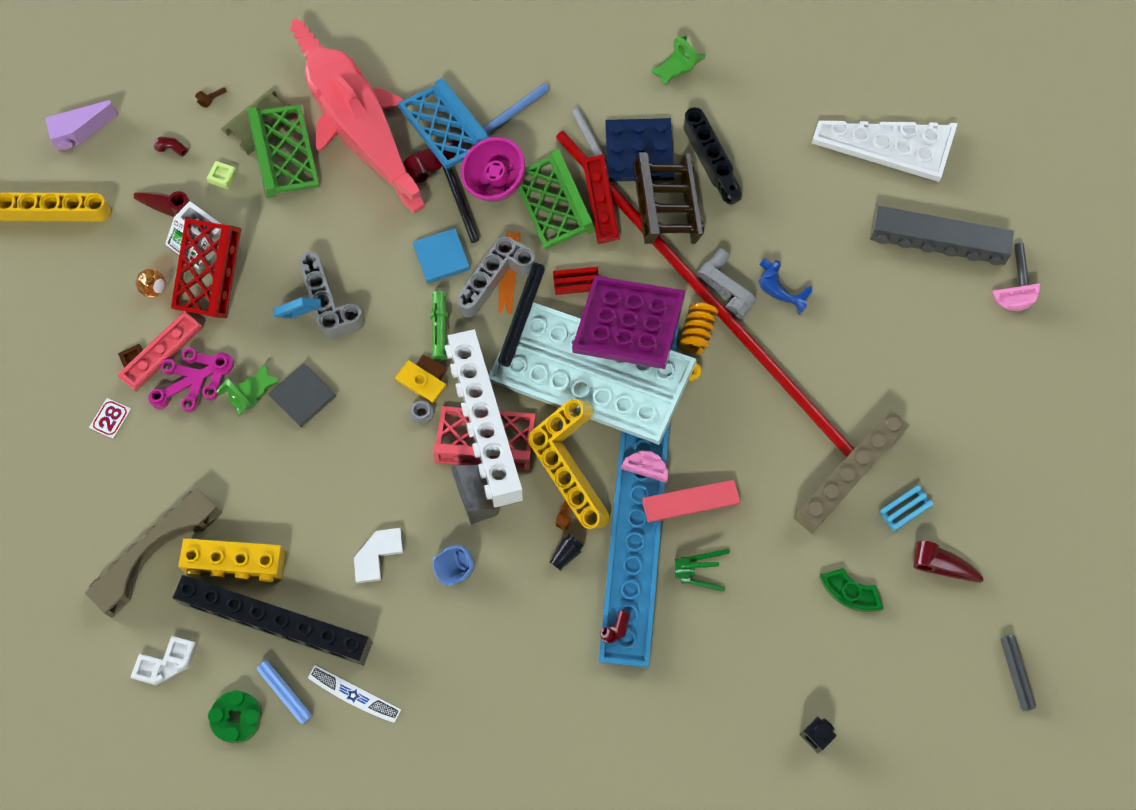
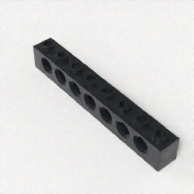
[172,575,373,666]

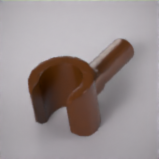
[195,87,227,108]

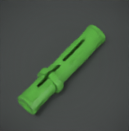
[430,291,448,361]

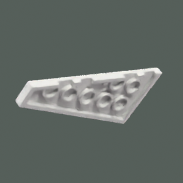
[811,121,958,182]

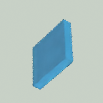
[413,228,470,284]

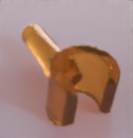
[555,500,572,531]

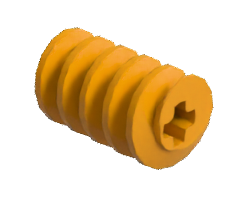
[680,302,718,354]

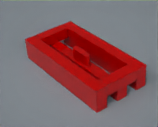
[553,266,599,295]

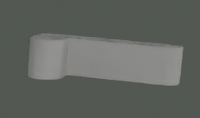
[457,237,535,318]
[299,252,365,339]

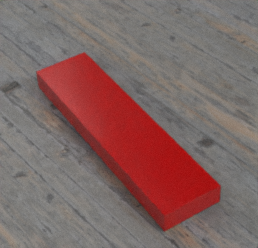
[582,154,620,244]

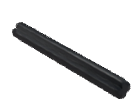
[498,263,545,367]

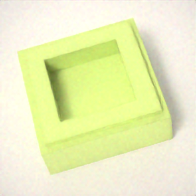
[206,161,237,189]

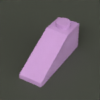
[45,100,118,151]

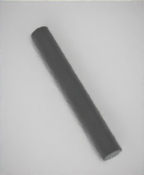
[1015,243,1032,308]

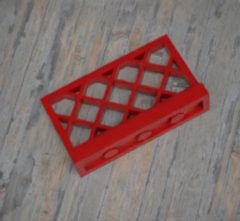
[171,218,242,319]

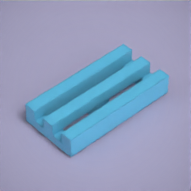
[879,485,933,532]

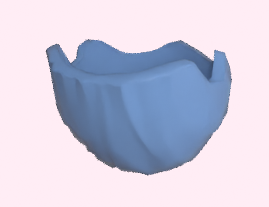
[432,545,475,586]

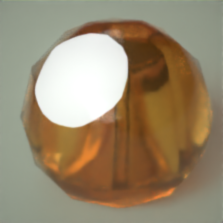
[136,269,166,297]

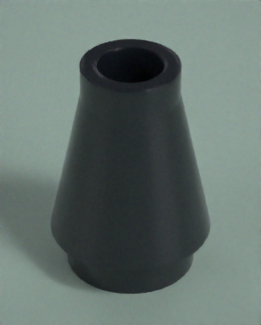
[549,534,584,571]

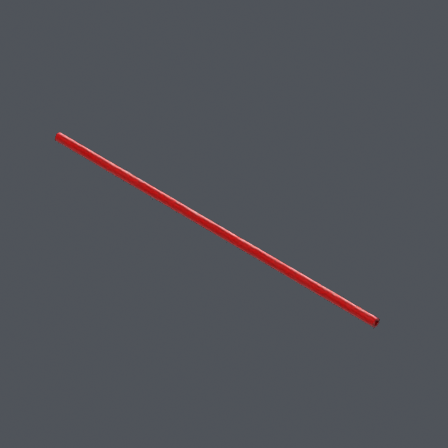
[556,131,854,457]

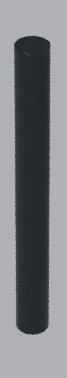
[443,166,479,243]

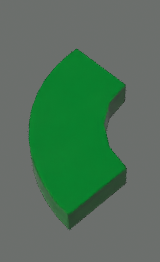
[819,568,884,612]

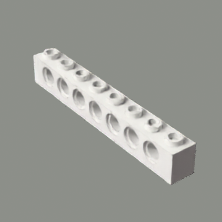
[445,329,523,508]

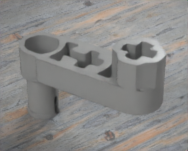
[697,249,756,319]

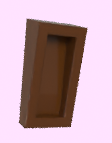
[416,355,447,380]

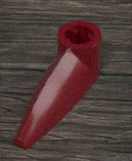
[403,140,459,183]
[134,191,190,217]
[913,541,983,583]

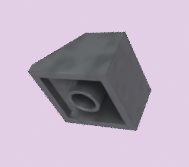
[451,465,498,525]

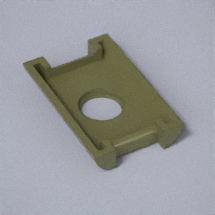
[221,88,297,155]

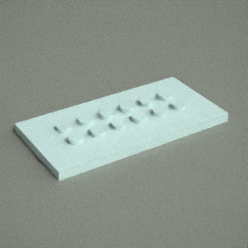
[488,302,697,445]

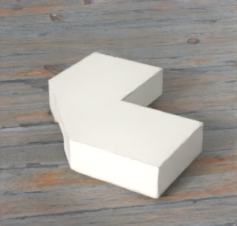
[354,528,403,584]
[130,636,197,686]

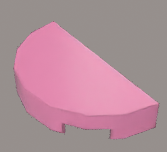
[992,283,1040,311]
[621,450,668,483]

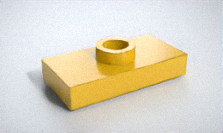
[395,360,447,405]

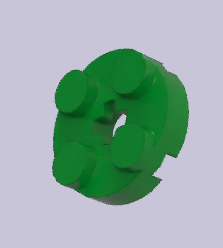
[208,690,262,743]

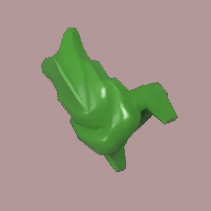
[651,35,706,85]
[216,365,278,417]

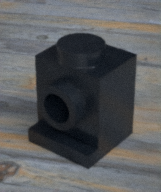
[799,716,837,753]

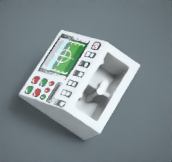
[165,201,221,270]

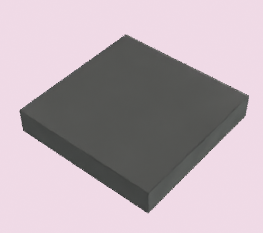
[269,363,336,428]

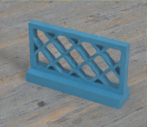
[398,78,490,169]

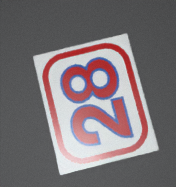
[89,398,131,439]

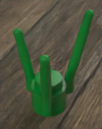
[675,549,730,591]

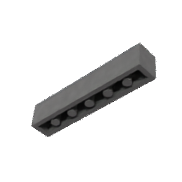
[870,206,1014,265]

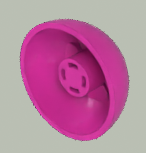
[461,137,526,202]

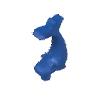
[758,258,813,315]

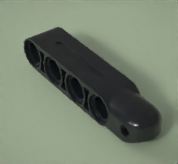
[683,107,742,205]

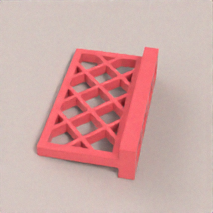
[433,406,535,471]

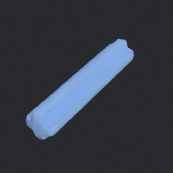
[257,660,312,724]

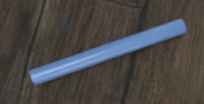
[483,83,549,135]

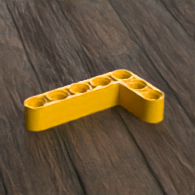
[528,399,609,529]

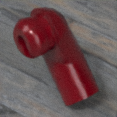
[154,136,188,157]
[600,611,630,643]

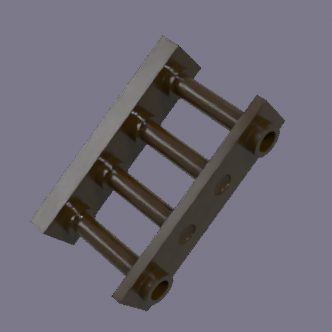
[633,152,704,244]

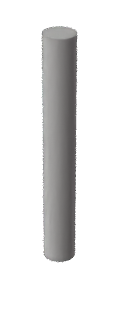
[572,108,607,162]

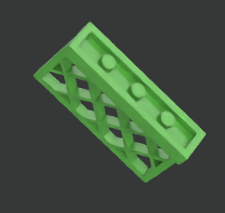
[247,104,319,198]
[519,148,595,250]

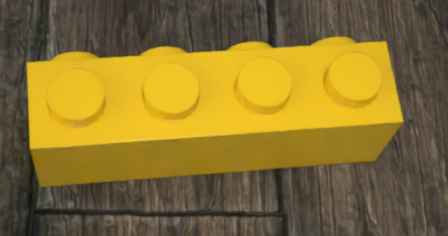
[178,538,286,583]

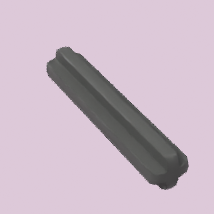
[1001,635,1036,711]

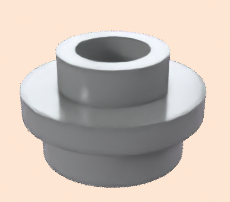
[410,401,434,424]

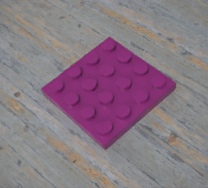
[572,276,685,369]

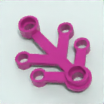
[148,348,234,412]

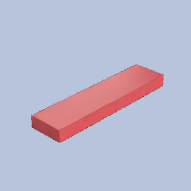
[117,311,203,392]
[642,480,741,523]

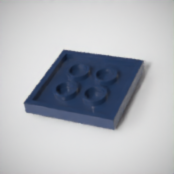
[605,118,674,182]

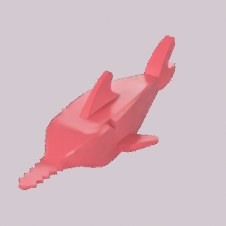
[290,19,425,213]

